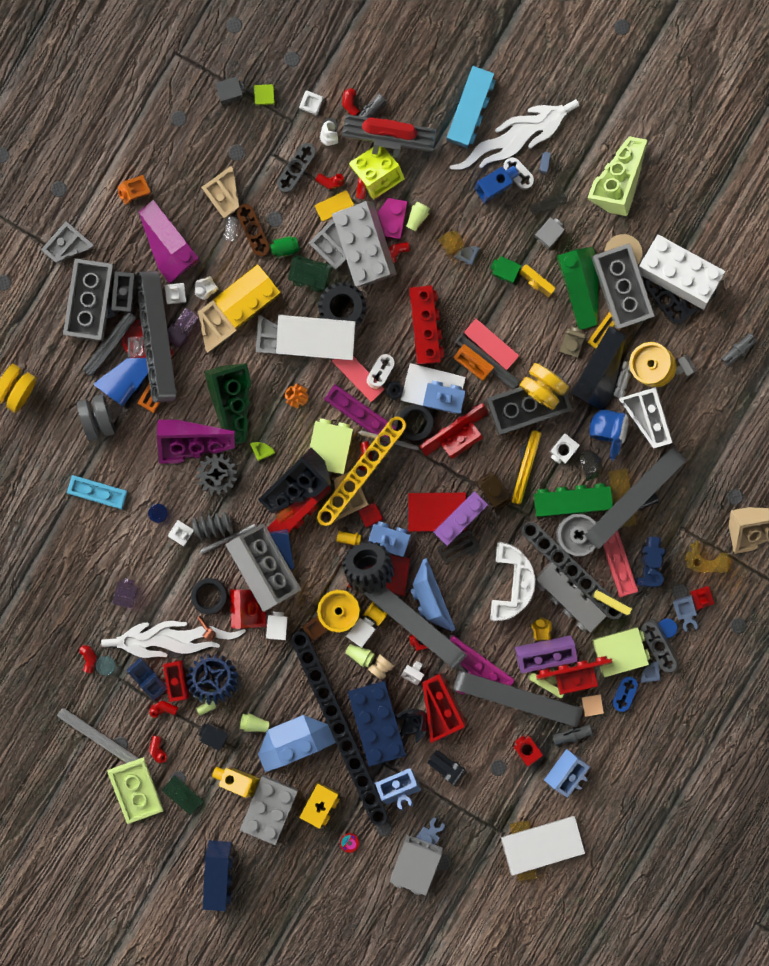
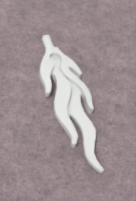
[450,100,579,170]
[101,621,246,658]

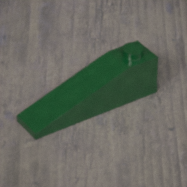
[204,363,251,445]

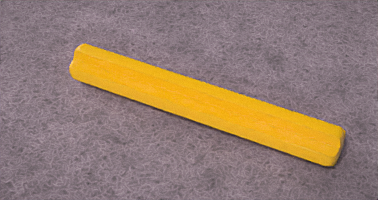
[511,430,541,504]

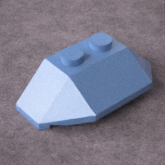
[411,558,455,631]
[258,715,336,772]

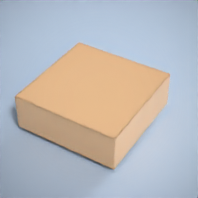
[581,694,604,717]

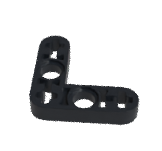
[645,279,716,324]

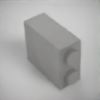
[390,835,443,895]

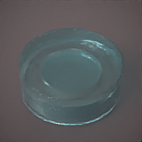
[96,656,116,675]

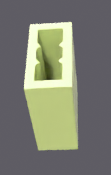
[310,419,353,474]
[592,627,650,677]

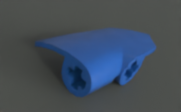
[94,358,148,406]

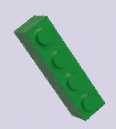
[533,483,613,517]

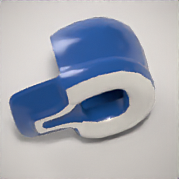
[589,410,629,461]

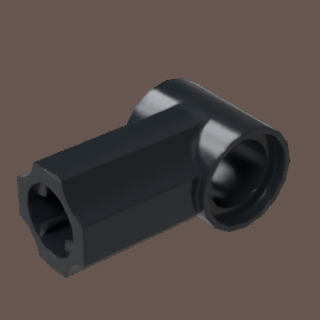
[427,749,467,787]

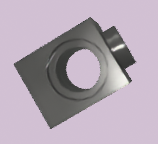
[215,77,246,104]

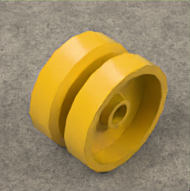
[629,342,677,388]
[519,363,569,410]
[0,364,37,413]
[317,589,360,632]

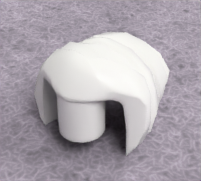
[320,121,339,146]
[195,276,219,300]

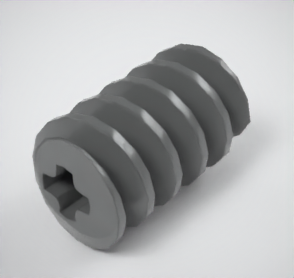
[192,512,234,541]

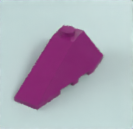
[138,200,200,283]
[157,419,235,464]

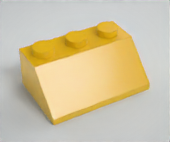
[213,265,281,330]

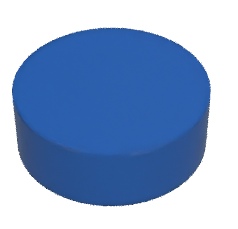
[659,618,677,638]

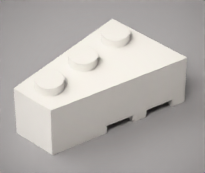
[619,387,673,448]

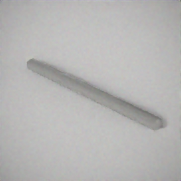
[359,430,420,450]
[200,524,257,554]

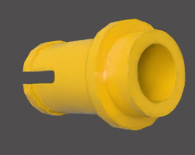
[337,530,362,546]

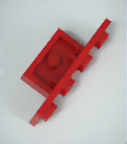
[420,403,488,460]
[267,486,331,533]
[536,656,613,695]

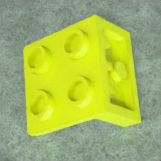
[349,147,405,200]

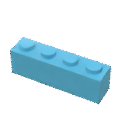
[446,66,496,148]

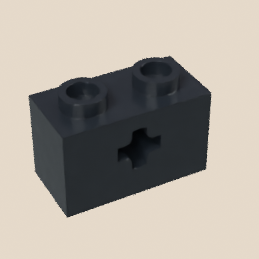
[198,721,231,751]

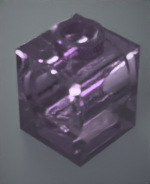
[112,578,138,608]

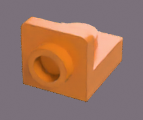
[118,175,151,204]

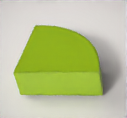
[250,442,276,461]

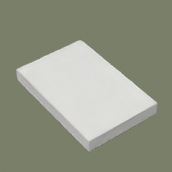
[401,363,466,414]

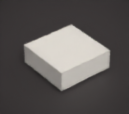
[299,90,324,116]

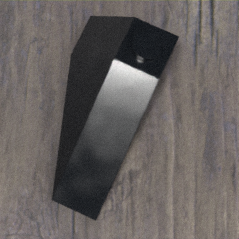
[571,326,626,410]
[258,447,331,513]

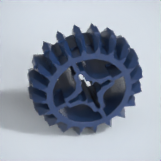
[187,654,239,705]

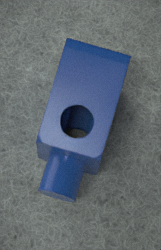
[474,166,519,204]

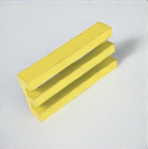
[593,590,632,615]

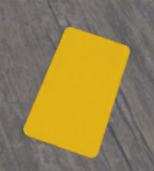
[315,190,354,221]

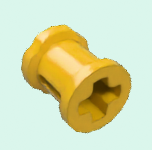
[363,602,387,626]

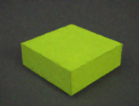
[254,84,274,105]

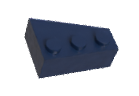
[203,840,233,911]

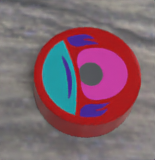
[340,833,359,853]

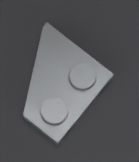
[309,219,346,270]
[41,221,94,263]
[256,315,287,355]

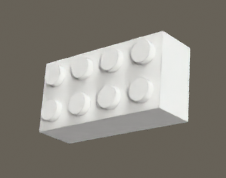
[638,235,725,310]

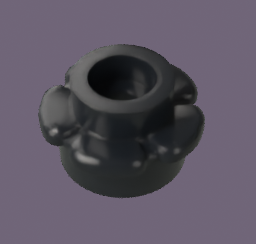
[385,381,403,400]

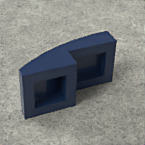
[127,657,167,701]

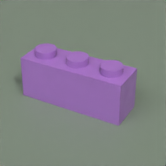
[433,491,488,546]
[515,635,578,673]

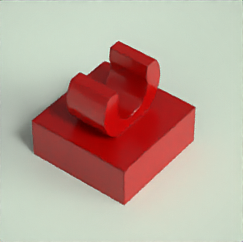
[689,586,714,610]

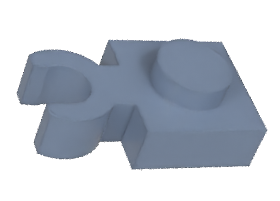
[673,595,698,632]
[416,817,445,845]

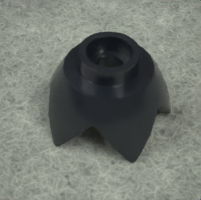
[395,709,428,743]

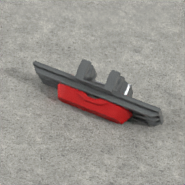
[342,114,436,158]

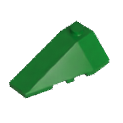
[556,246,598,330]

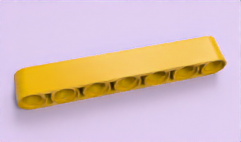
[317,417,406,526]

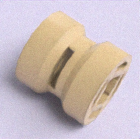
[368,654,394,681]

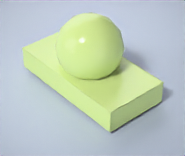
[528,667,564,698]

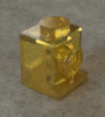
[438,231,465,257]

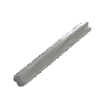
[57,708,139,763]

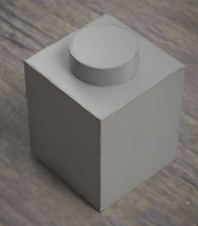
[534,217,565,249]

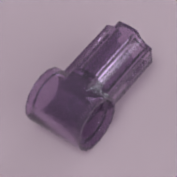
[167,308,199,348]

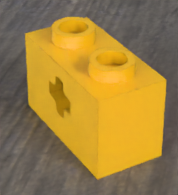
[299,782,340,829]

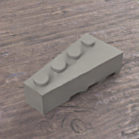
[535,562,606,633]

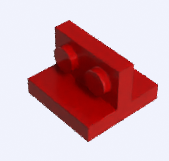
[230,589,267,629]

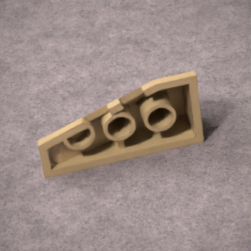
[729,507,769,554]

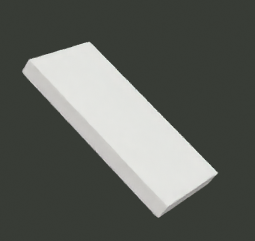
[276,315,355,360]
[501,816,585,875]

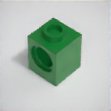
[490,256,521,284]

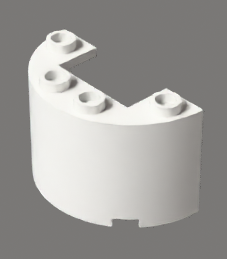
[490,543,535,620]

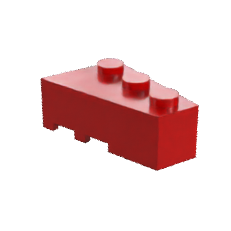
[422,672,468,743]

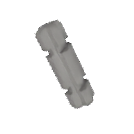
[614,361,631,398]

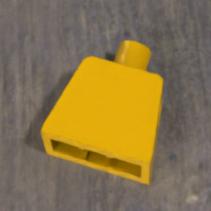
[212,767,260,798]

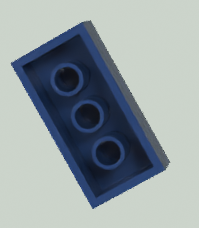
[348,680,406,766]

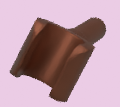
[197,615,216,642]

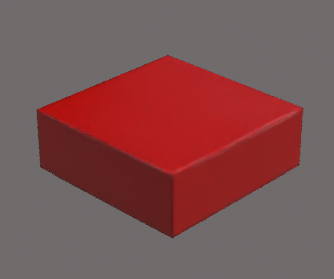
[358,502,383,528]

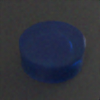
[148,504,168,523]

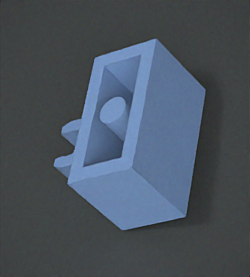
[423,380,465,415]
[368,521,410,557]
[544,749,590,798]
[375,768,421,811]

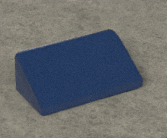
[269,529,294,569]

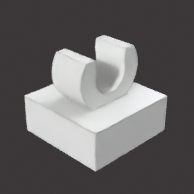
[165,283,186,305]
[168,520,194,546]
[401,661,424,685]

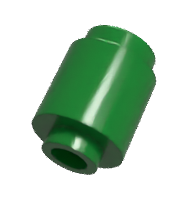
[270,236,299,259]

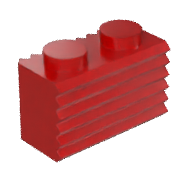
[162,660,189,702]

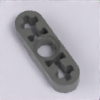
[277,143,316,193]
[641,620,679,672]

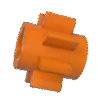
[285,383,309,409]

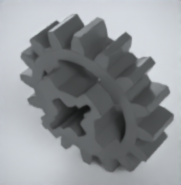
[196,454,238,495]

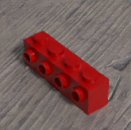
[409,285,444,365]

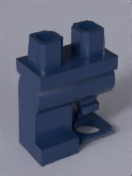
[636,537,664,588]

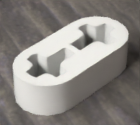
[503,157,534,190]
[367,354,394,389]

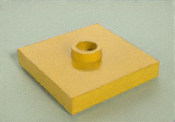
[519,264,555,298]

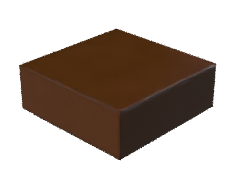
[302,615,328,642]

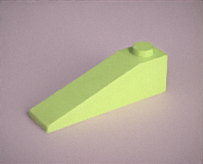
[588,136,648,216]

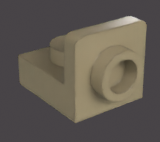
[559,327,586,358]

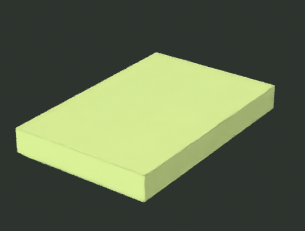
[107,757,164,824]

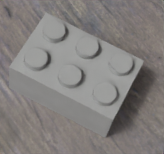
[240,775,298,845]

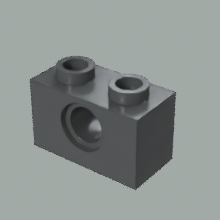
[111,272,136,313]

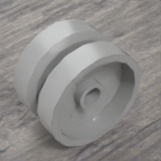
[556,514,596,556]

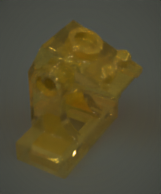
[684,540,730,572]

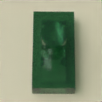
[162,775,203,815]

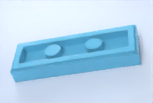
[67,475,128,509]

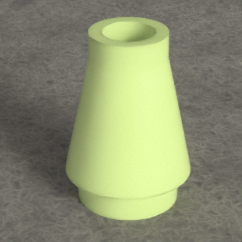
[406,202,430,231]
[345,644,375,668]
[240,713,269,733]

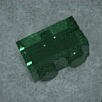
[288,256,333,292]

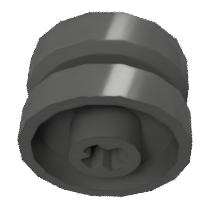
[77,394,116,442]

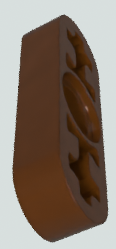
[237,204,270,257]

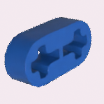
[612,676,638,712]

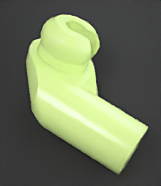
[196,689,217,716]

